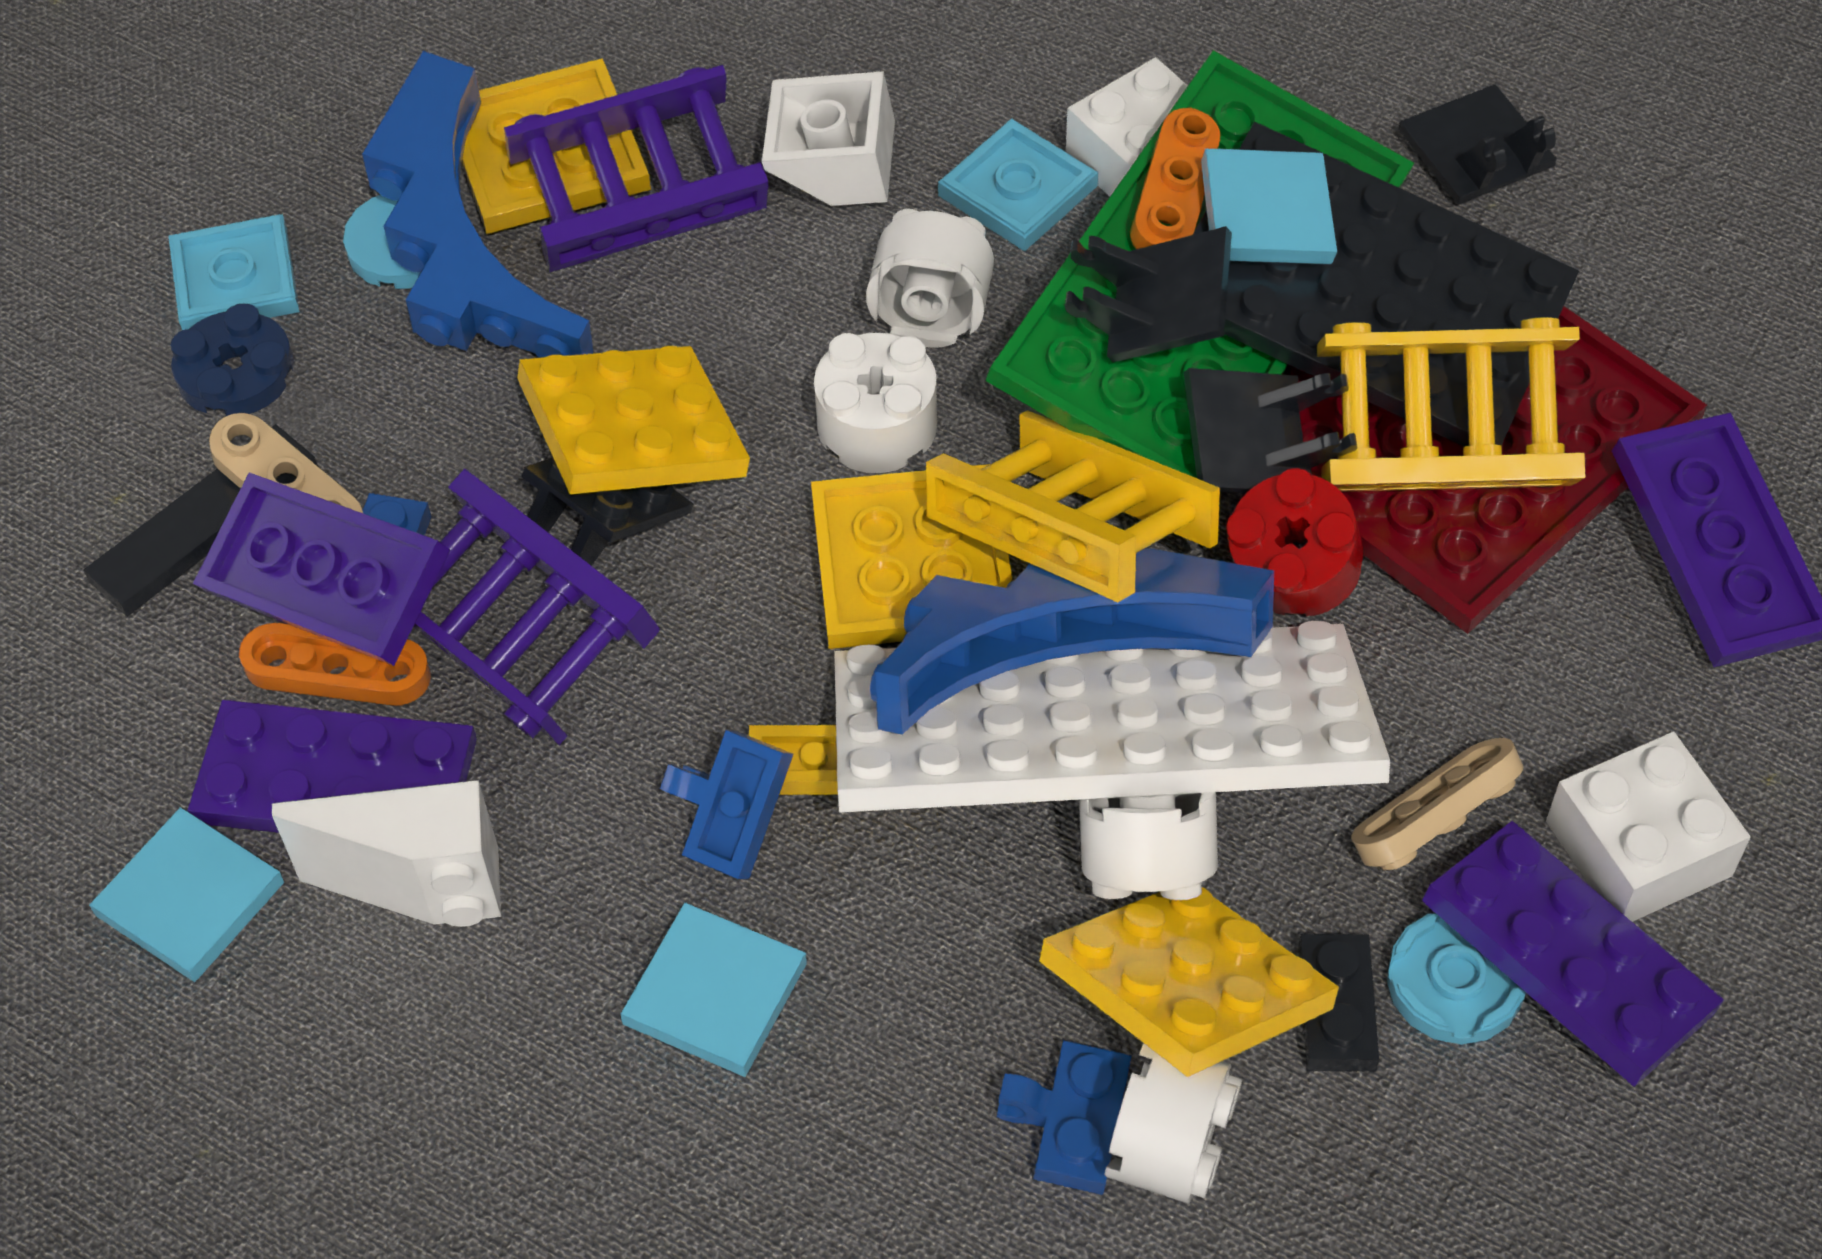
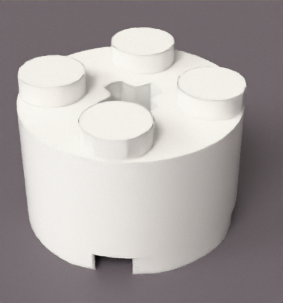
[866,209,994,348]
[814,333,937,473]
[1079,792,1218,900]
[1105,1043,1243,1204]

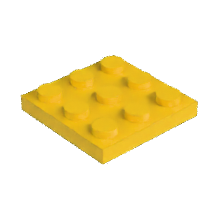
[462,58,651,234]
[517,346,750,494]
[811,464,1013,649]
[1039,887,1339,1077]

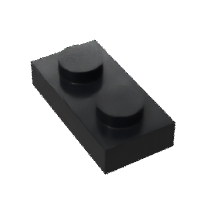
[1298,934,1379,1072]

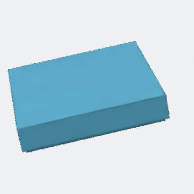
[938,118,1098,251]
[1201,148,1337,264]
[168,214,300,330]
[89,807,284,982]
[621,903,807,1077]

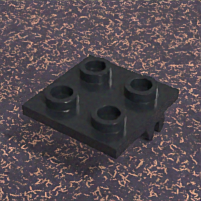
[1398,84,1557,205]
[1065,226,1232,362]
[1183,368,1357,493]
[522,458,694,566]

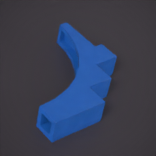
[362,51,593,358]
[870,548,1274,735]

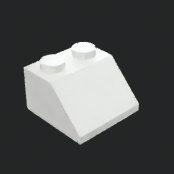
[762,71,895,206]

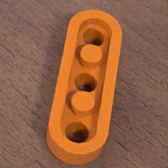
[1130,108,1220,249]
[239,623,431,706]

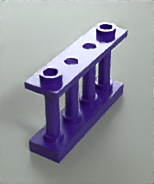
[504,65,768,272]
[413,468,660,746]

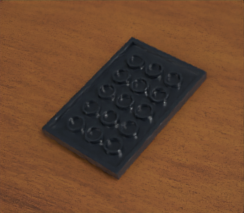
[1193,121,1579,447]

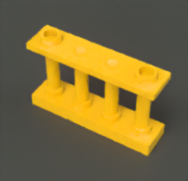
[1317,318,1585,492]
[926,410,1220,602]

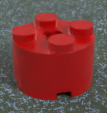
[1227,468,1363,616]

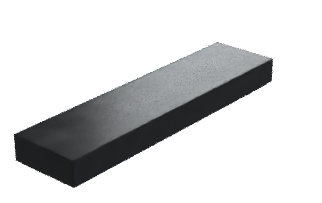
[83,424,318,617]

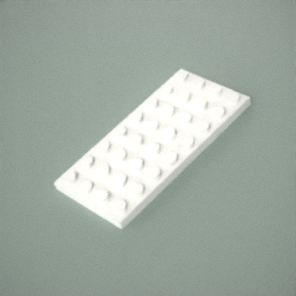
[834,621,1390,812]

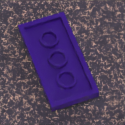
[1612,412,1822,668]
[193,472,450,666]
[187,700,477,833]
[1422,821,1724,1087]

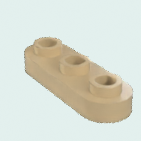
[209,413,363,513]
[1351,738,1524,870]

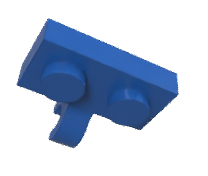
[660,730,793,879]
[996,1040,1132,1195]

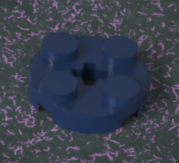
[170,303,294,416]

